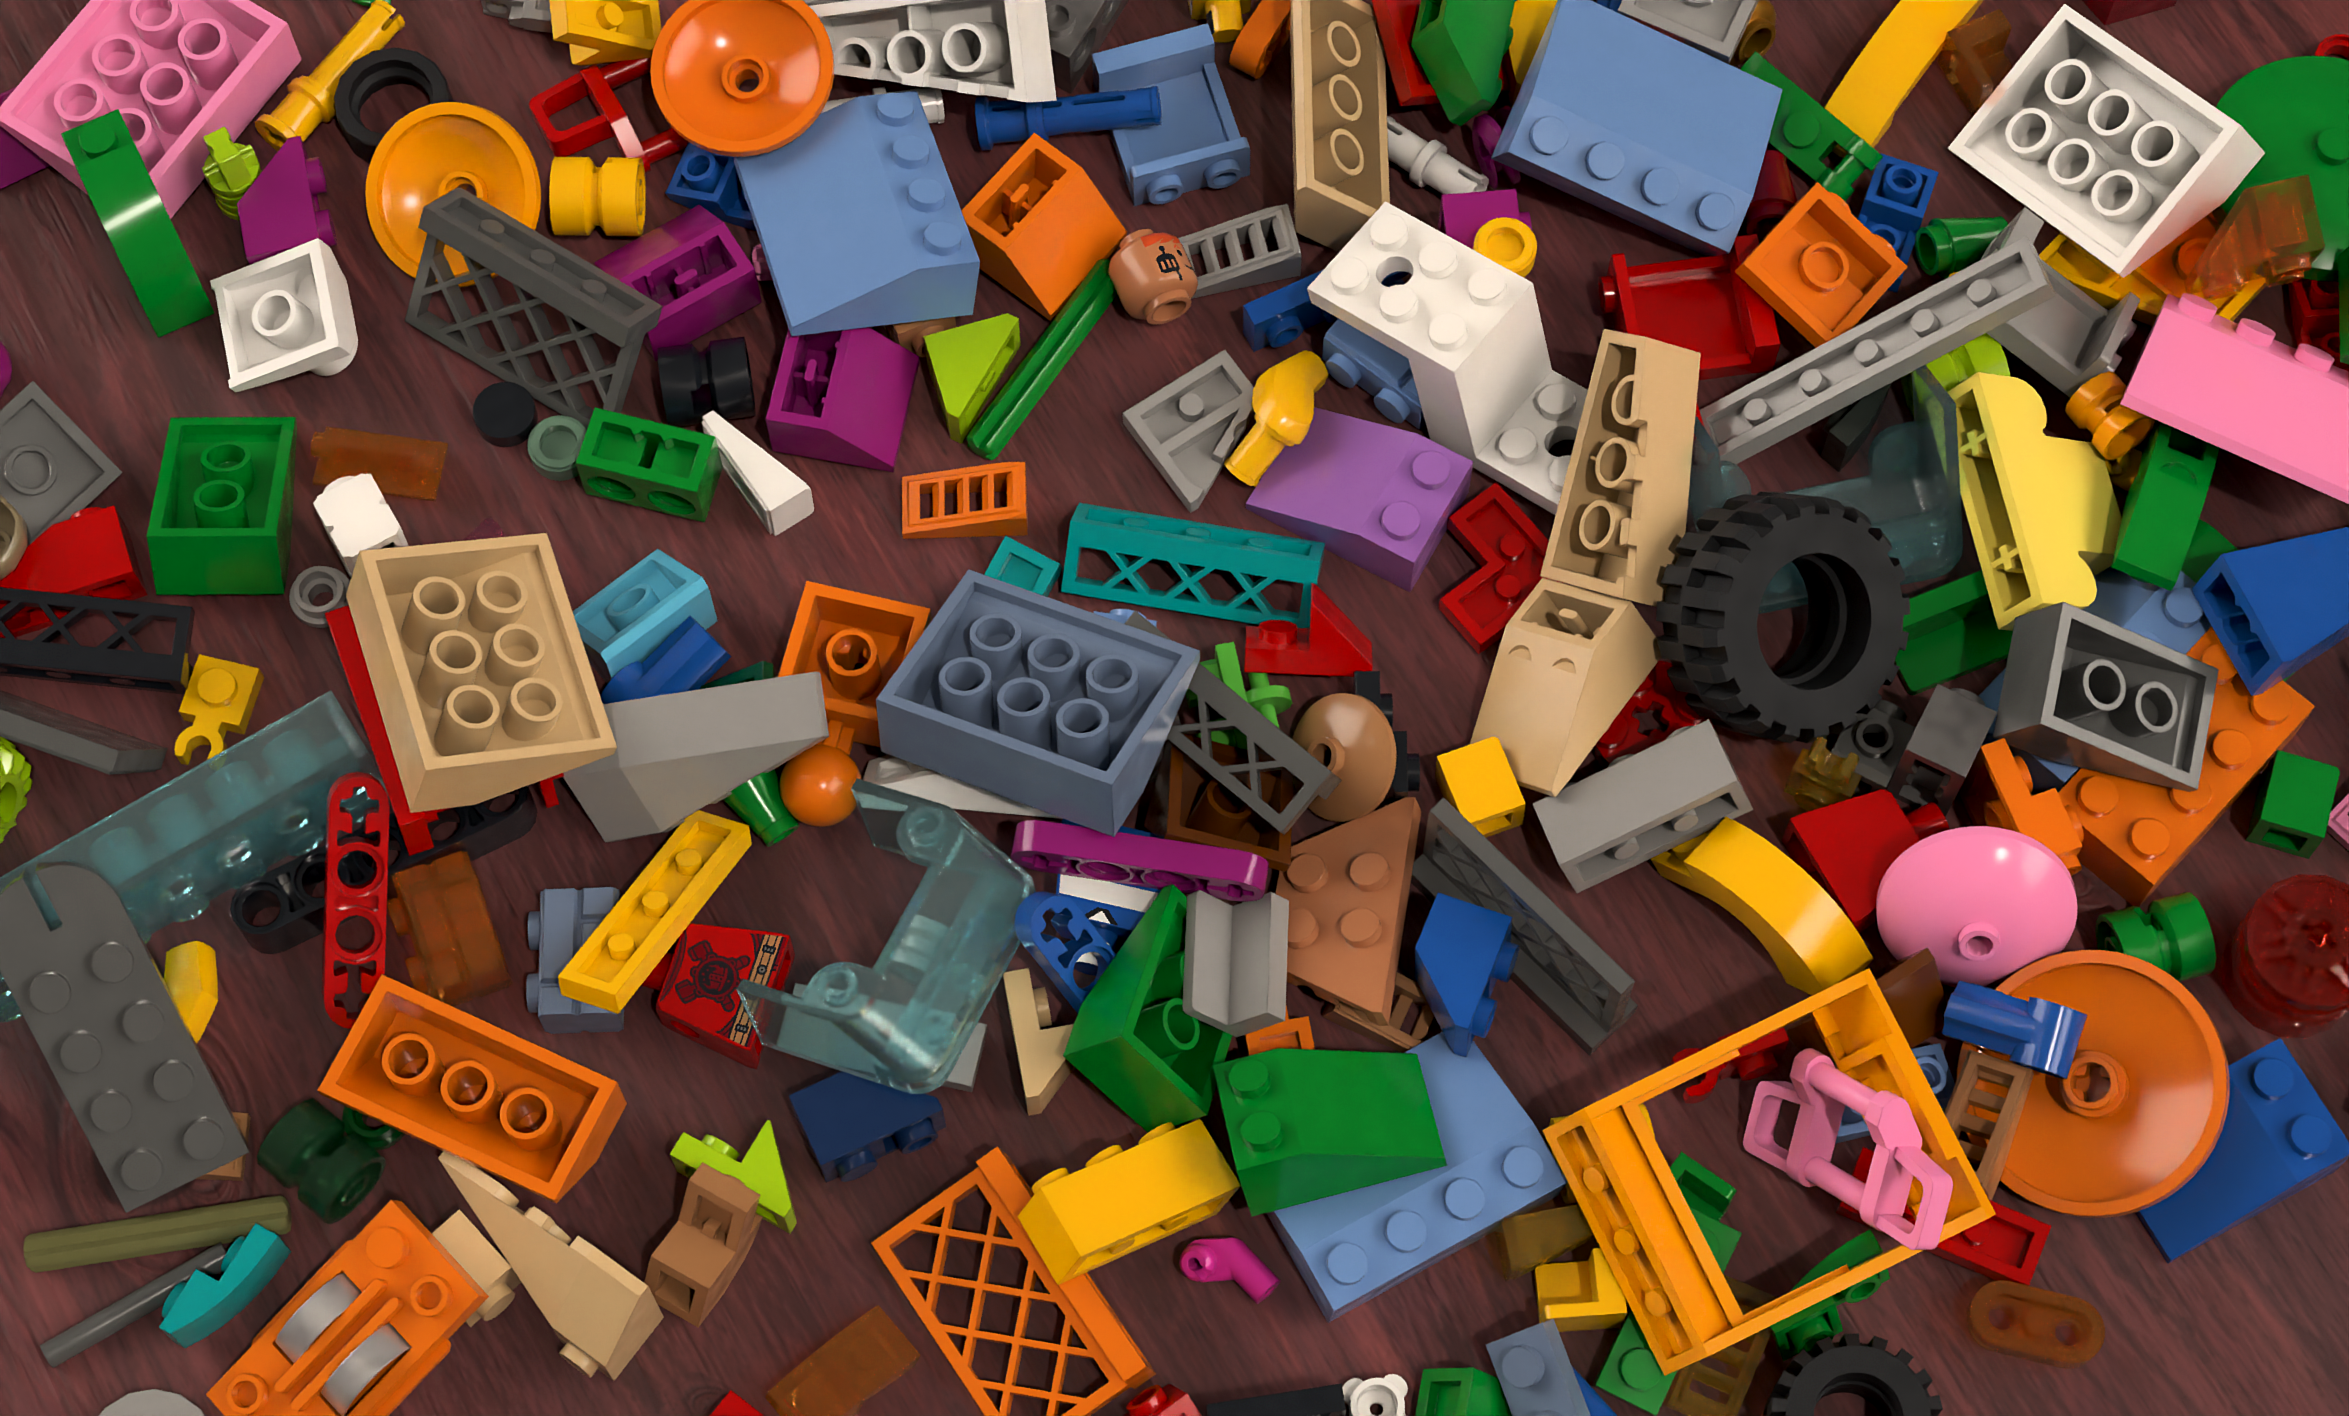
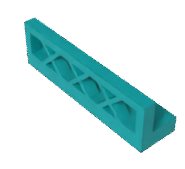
[1061,503,1325,629]

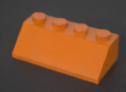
[317,974,627,1204]

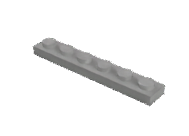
[1699,236,2056,473]

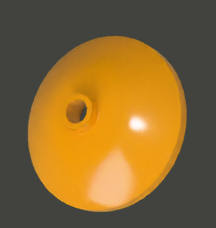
[365,102,541,287]

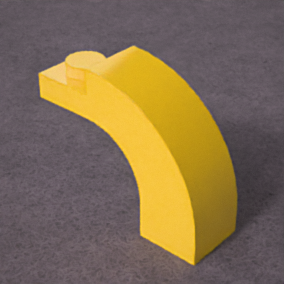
[1651,817,1874,996]

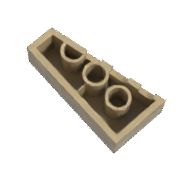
[1540,329,1701,607]

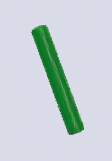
[967,259,1117,461]

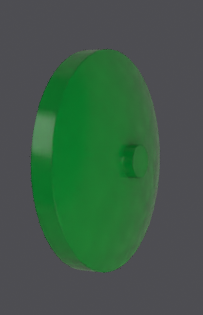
[2212,56,2349,282]

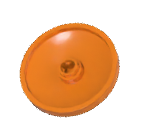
[1957,950,2230,1218]

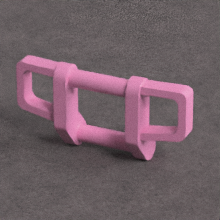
[1743,1048,1953,1250]

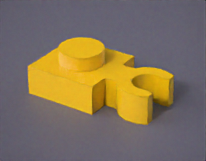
[174,654,264,773]

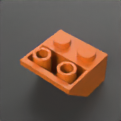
[961,133,1127,321]

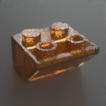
[2184,174,2325,301]

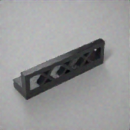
[0,587,195,694]

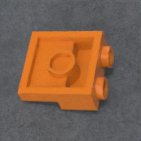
[1734,182,1908,348]
[1959,738,2084,876]

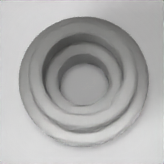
[289,566,350,628]

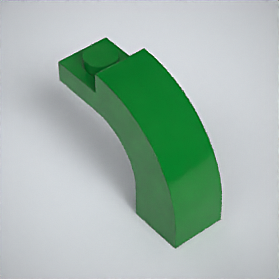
[61,109,215,338]

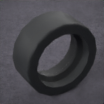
[334,47,453,164]

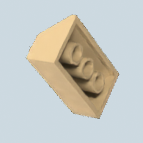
[1290,0,1390,251]

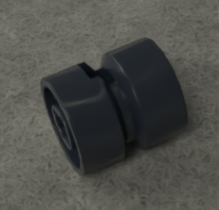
[657,337,756,427]

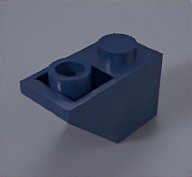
[789,1068,946,1183]

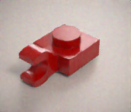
[1669,1027,1789,1104]

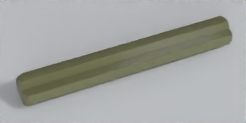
[23,1195,292,1273]

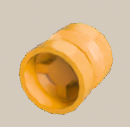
[2065,371,2155,460]

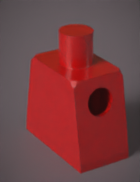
[1782,789,1950,933]

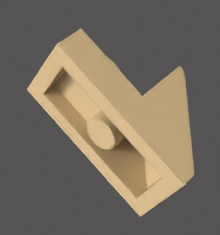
[1003,968,1075,1116]

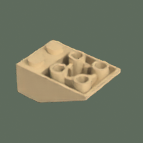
[1470,578,1661,798]

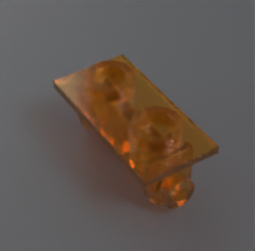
[311,426,449,502]

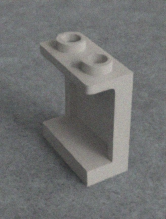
[1981,207,2140,398]

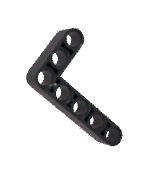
[230,786,537,954]

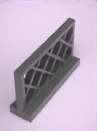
[405,187,663,429]
[1411,798,1638,1056]

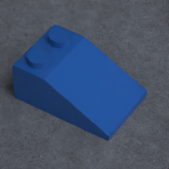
[2135,1037,2349,1264]

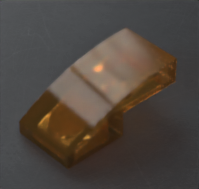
[765,1305,921,1416]

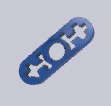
[1014,891,1116,1014]

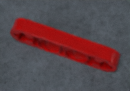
[322,771,390,1029]

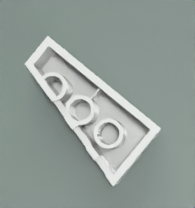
[809,0,1057,103]

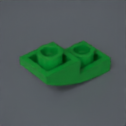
[1770,1229,1890,1361]

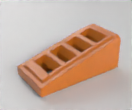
[902,462,1028,539]

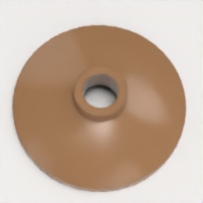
[1293,693,1397,822]

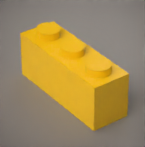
[1017,1119,1241,1285]

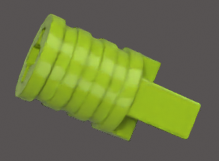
[202,127,262,220]

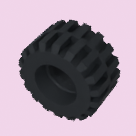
[1763,1333,1943,1416]

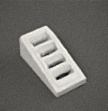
[702,410,814,536]

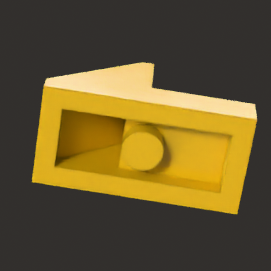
[549,0,661,66]

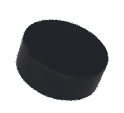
[473,382,538,447]

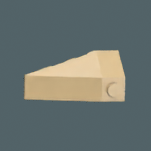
[438,1151,664,1381]

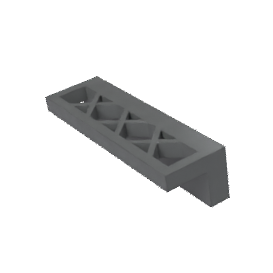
[1124,611,1342,835]

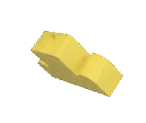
[1935,372,2122,631]

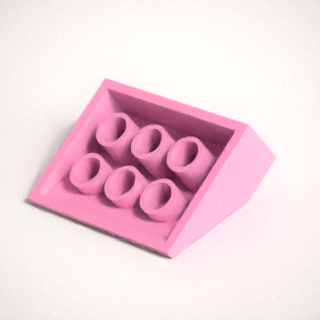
[0,0,302,219]
[2120,293,2349,504]

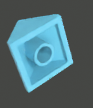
[573,549,718,684]

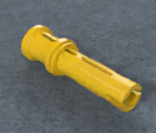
[255,0,405,151]

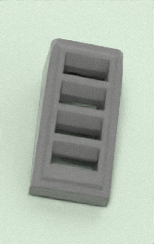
[1178,204,1302,299]

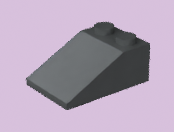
[1993,602,2219,792]

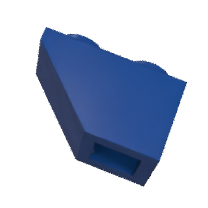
[1414,892,1520,1057]

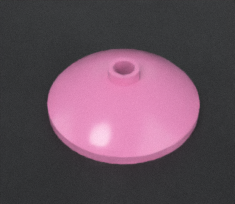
[1876,826,2078,988]

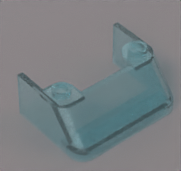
[1688,365,1963,614]
[736,779,1037,1094]

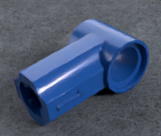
[601,616,732,704]
[1942,980,2087,1079]

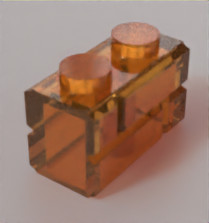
[387,851,513,1007]

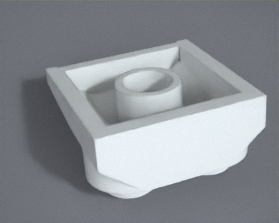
[210,238,358,392]

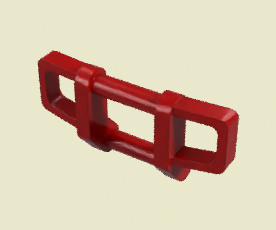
[529,57,690,173]

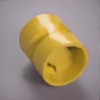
[549,157,646,236]

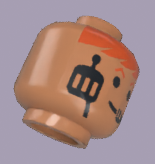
[1108,229,1198,325]

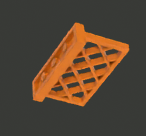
[871,1146,1156,1416]

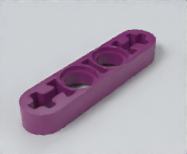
[1011,820,1269,902]

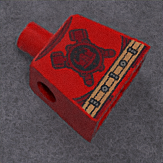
[641,923,795,1069]

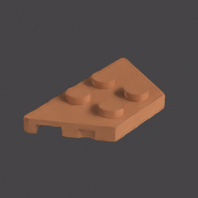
[1276,797,1421,1026]

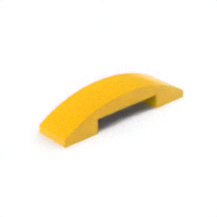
[1824,0,1984,158]

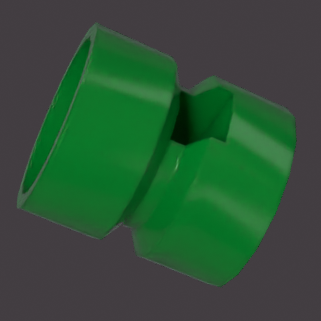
[2095,892,2216,982]

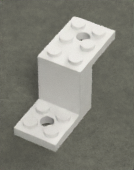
[1307,201,1588,515]

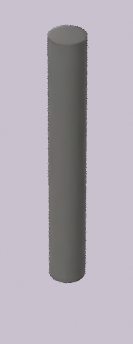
[40,1242,227,1368]

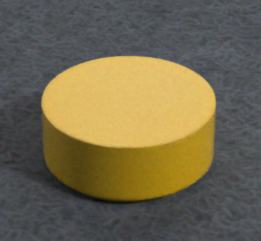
[1473,217,1537,278]

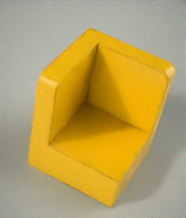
[1435,737,1526,838]
[1534,1248,1627,1332]

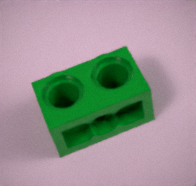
[576,407,723,523]

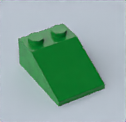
[146,417,297,596]
[1063,884,1232,1133]
[1213,1048,1447,1217]

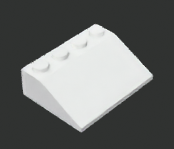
[1948,4,2265,278]

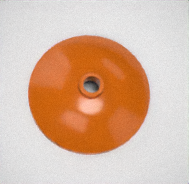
[650,0,835,157]

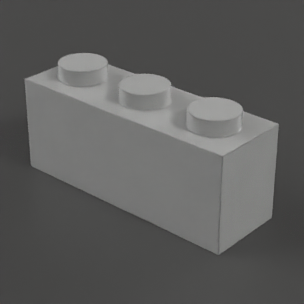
[1533,719,1753,893]

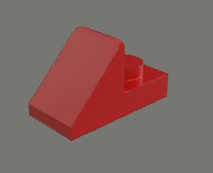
[1244,583,1373,677]

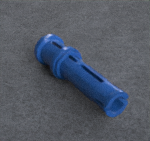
[975,86,1162,151]

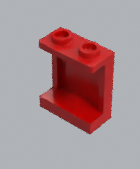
[1598,234,1780,380]

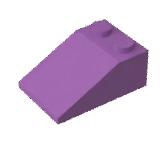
[1246,407,1473,592]

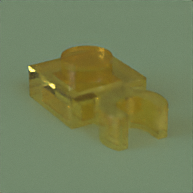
[1784,737,1862,811]

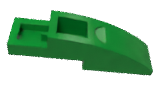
[2111,420,2219,591]

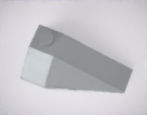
[563,672,829,842]

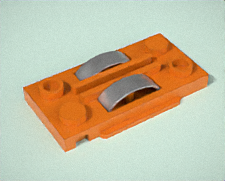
[206,1200,489,1416]

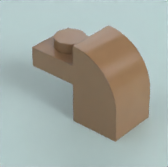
[644,1162,763,1328]

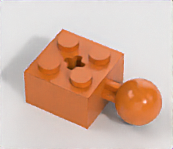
[778,581,932,827]

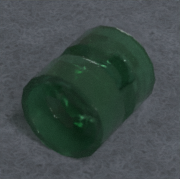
[257,1098,386,1224]

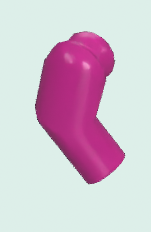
[1179,1237,1281,1304]

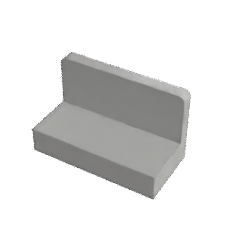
[1182,890,1289,1037]

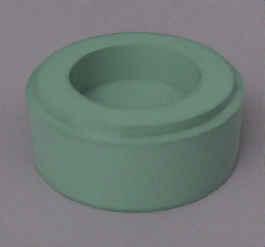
[527,415,587,481]

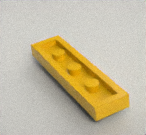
[558,810,752,1014]

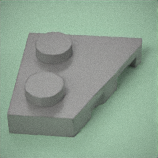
[1123,350,1255,513]

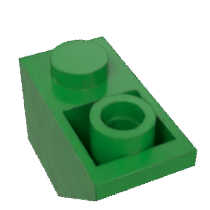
[1411,0,1515,126]

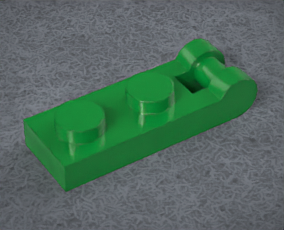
[1740,51,1883,202]

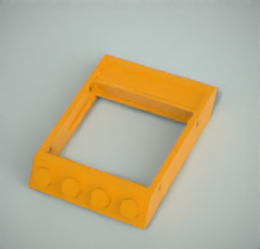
[1542,968,1996,1376]

